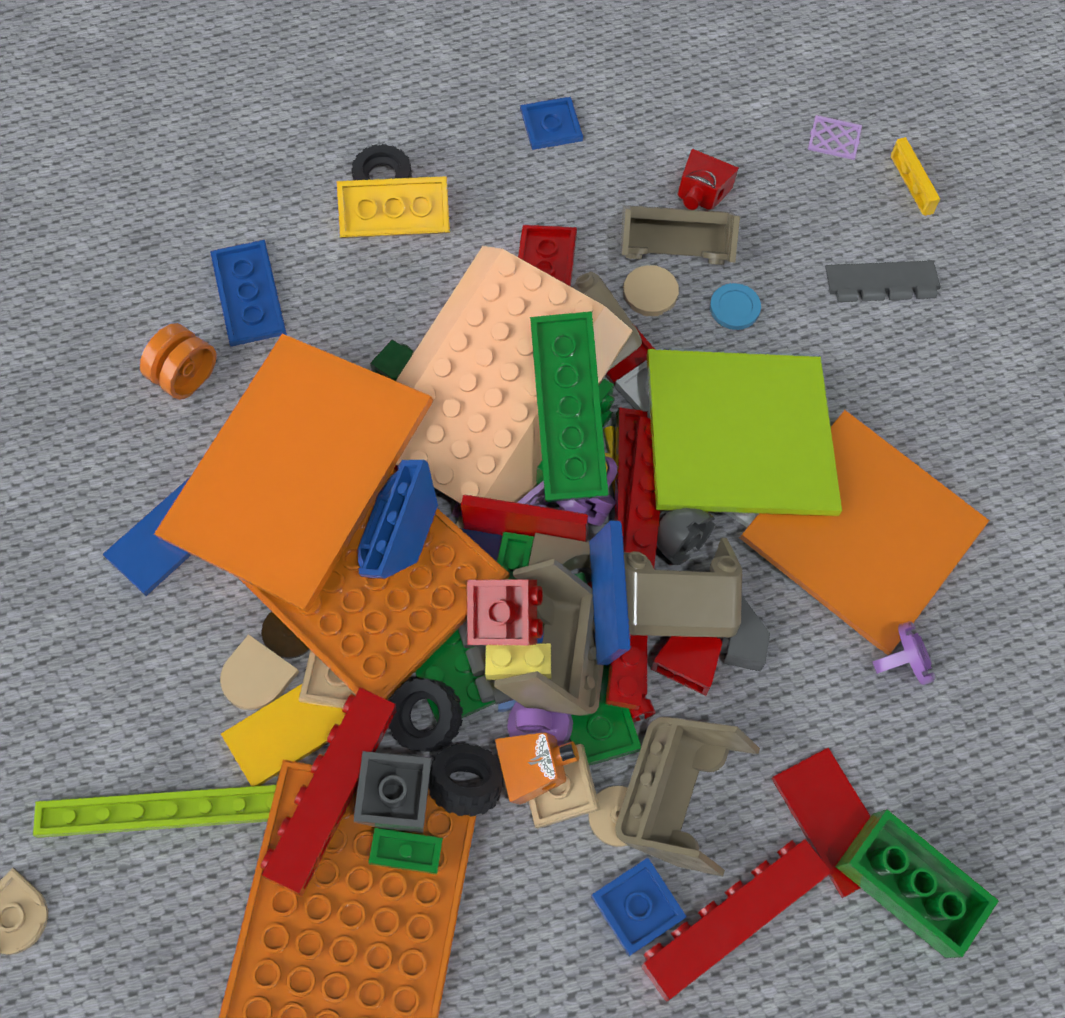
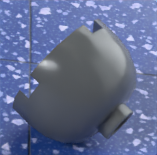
[657,508,715,565]

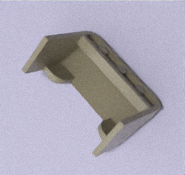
[620,205,740,265]
[624,538,742,637]
[494,559,603,716]
[615,717,760,877]

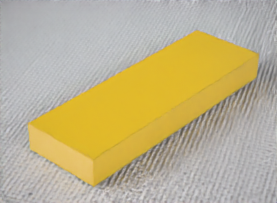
[891,137,940,216]

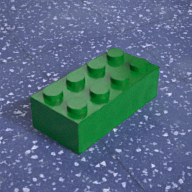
[835,809,999,958]

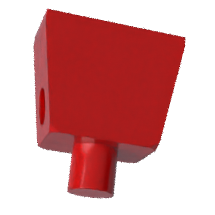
[651,636,723,696]

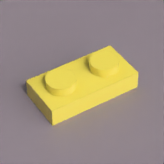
[485,643,551,680]

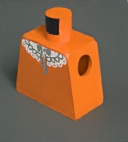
[495,733,579,805]

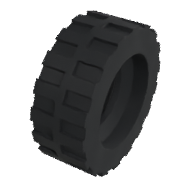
[352,144,412,180]
[388,678,463,752]
[428,743,504,817]

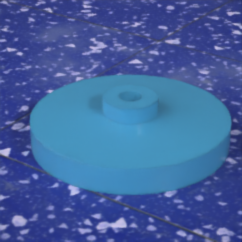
[710,283,761,330]

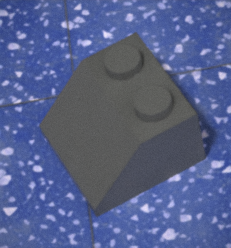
[353,751,431,834]

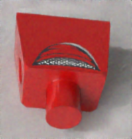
[677,149,739,210]

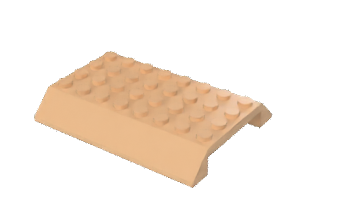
[396,246,633,504]

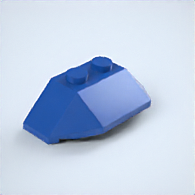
[357,459,438,579]

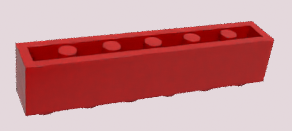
[260,687,396,897]
[641,839,832,1002]

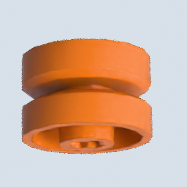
[140,323,217,400]

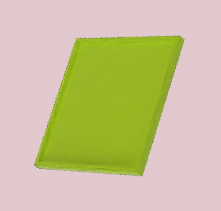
[647,349,842,516]

